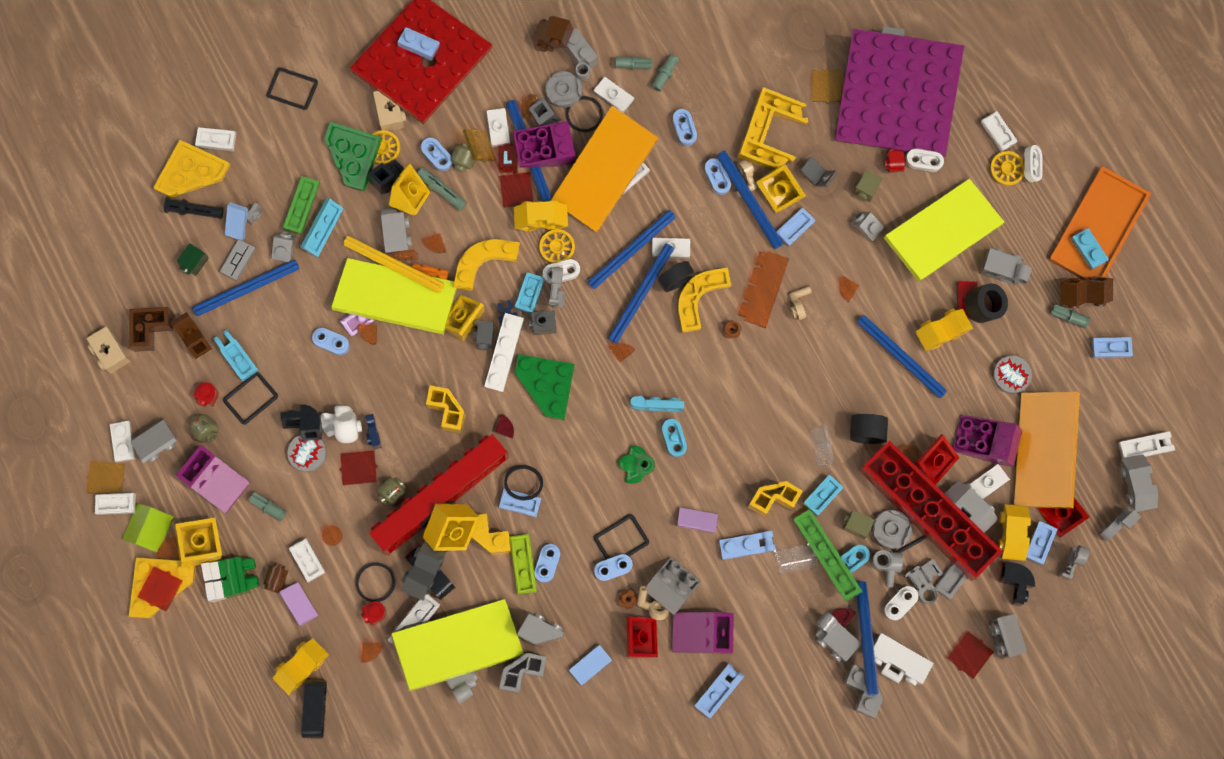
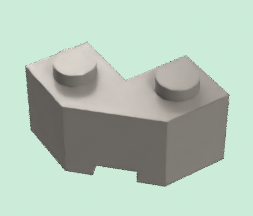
[1119,455,1158,512]
[945,480,998,533]
[499,653,547,694]
[843,665,883,719]

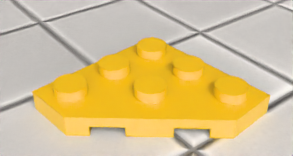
[153,140,231,198]
[129,558,196,619]

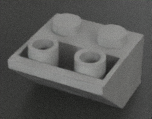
[130,418,178,463]
[646,557,701,615]
[517,613,564,647]
[988,614,1027,660]

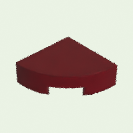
[495,414,514,439]
[831,609,856,628]

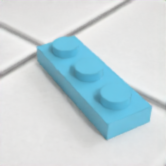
[300,198,344,257]

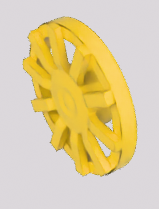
[373,130,400,165]
[990,151,1024,186]
[540,229,575,264]

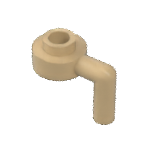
[735,160,757,198]
[789,286,812,320]
[637,586,669,620]

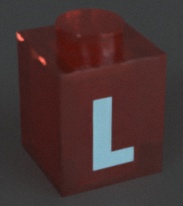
[498,143,518,173]

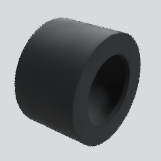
[964,283,1008,323]
[850,414,888,444]

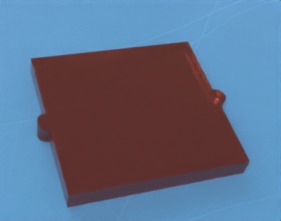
[500,172,534,208]
[340,451,378,486]
[137,566,183,612]
[947,631,994,679]

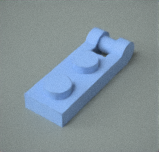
[719,531,776,560]
[695,663,744,719]

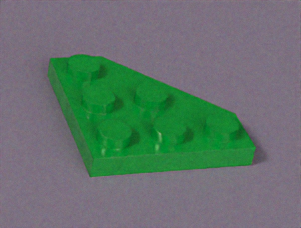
[324,122,383,192]
[515,354,575,421]

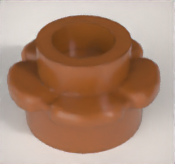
[723,320,741,339]
[618,590,638,609]

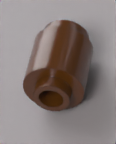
[264,563,288,593]

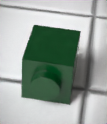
[176,243,209,276]

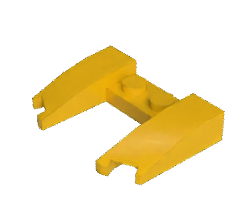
[737,87,808,170]

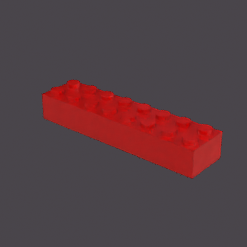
[369,434,509,556]
[859,440,1003,581]

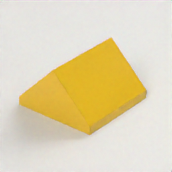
[389,163,431,216]
[756,164,806,213]
[445,295,485,342]

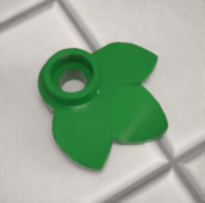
[617,446,655,484]

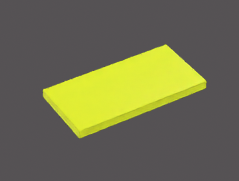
[884,179,1004,282]
[332,258,457,335]
[391,599,524,692]

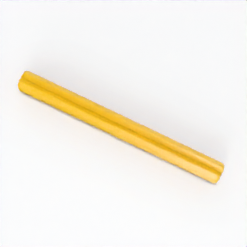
[344,236,444,293]

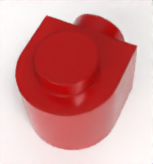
[884,149,905,173]
[193,382,218,407]
[361,601,387,626]

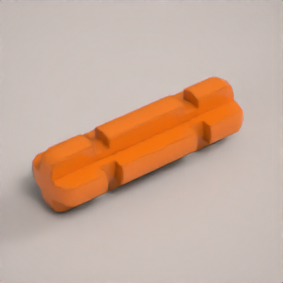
[412,263,449,280]

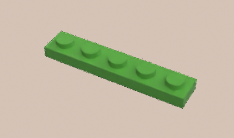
[793,509,862,602]

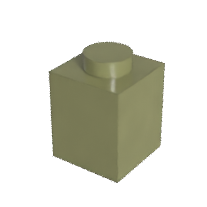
[853,170,883,202]
[842,510,875,539]

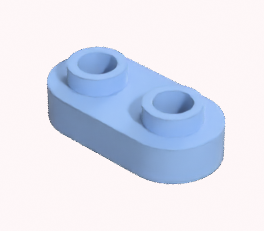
[673,109,697,146]
[421,138,452,171]
[705,158,731,195]
[312,328,350,356]
[535,544,560,583]
[594,554,632,581]

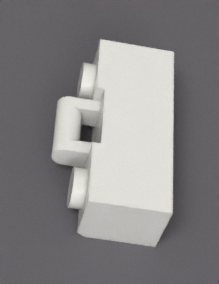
[874,633,934,686]

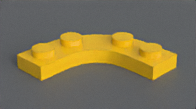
[454,239,520,291]
[678,267,731,333]

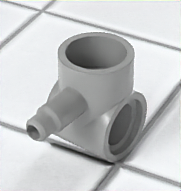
[871,550,903,588]

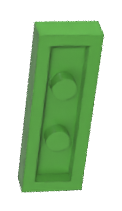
[283,176,320,235]

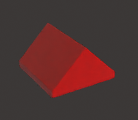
[914,434,959,485]
[1037,497,1090,538]
[626,617,658,659]

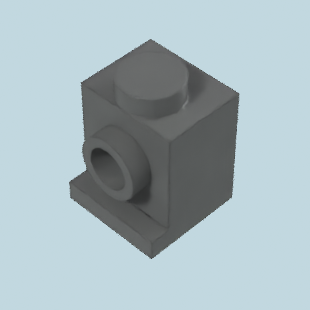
[529,97,561,126]
[473,320,495,351]

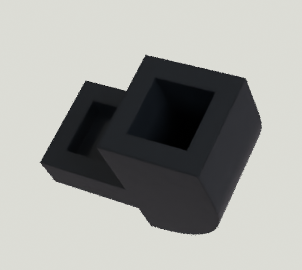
[367,159,404,195]
[280,404,322,441]
[999,561,1035,606]

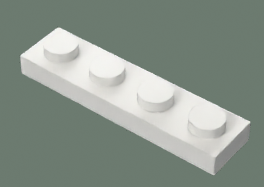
[484,313,524,392]

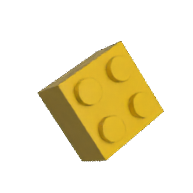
[423,504,479,551]
[175,518,222,568]

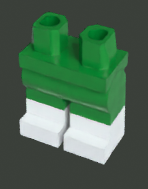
[201,556,260,603]

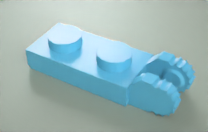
[213,329,259,381]
[630,396,684,412]

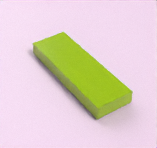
[510,534,537,595]

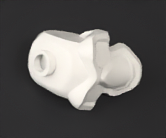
[319,406,362,443]

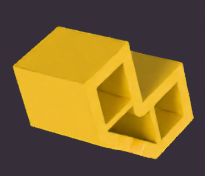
[514,200,568,232]
[915,308,973,351]
[426,386,466,434]
[748,481,803,517]
[998,504,1031,561]
[471,514,511,555]
[272,638,329,695]

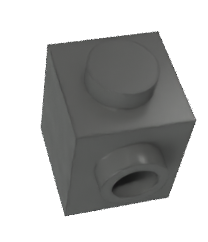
[529,310,557,335]

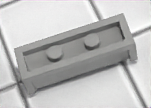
[385,595,440,645]

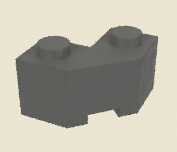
[401,541,448,601]

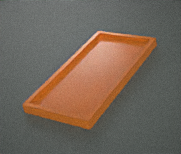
[1049,166,1152,280]

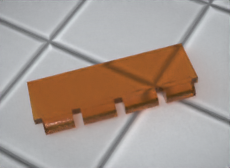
[738,251,789,328]

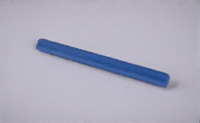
[507,100,551,202]
[717,151,783,249]
[588,210,675,289]
[608,243,674,343]
[193,260,299,316]
[857,315,947,398]
[857,581,879,696]

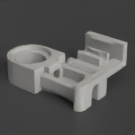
[549,267,565,308]
[1099,507,1141,541]
[1059,545,1090,580]
[905,559,944,604]

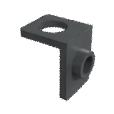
[800,157,837,187]

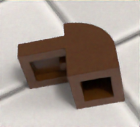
[170,312,212,359]

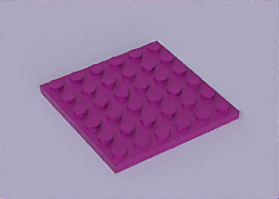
[835,29,965,157]

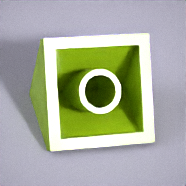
[122,503,174,553]

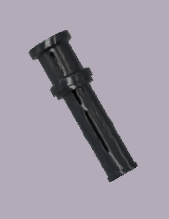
[164,196,224,219]

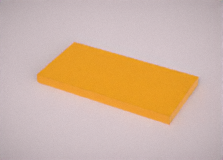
[551,106,659,232]
[1014,392,1080,508]

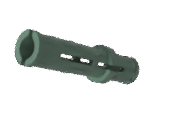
[417,167,467,211]

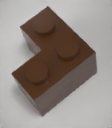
[129,307,173,352]

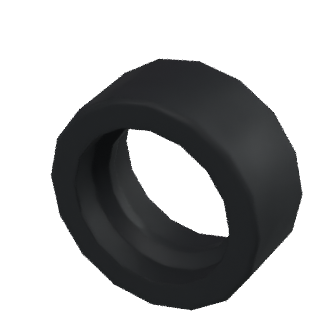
[658,261,696,292]

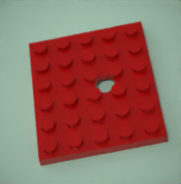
[350,0,492,124]

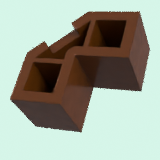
[532,16,574,52]
[1060,276,1113,309]

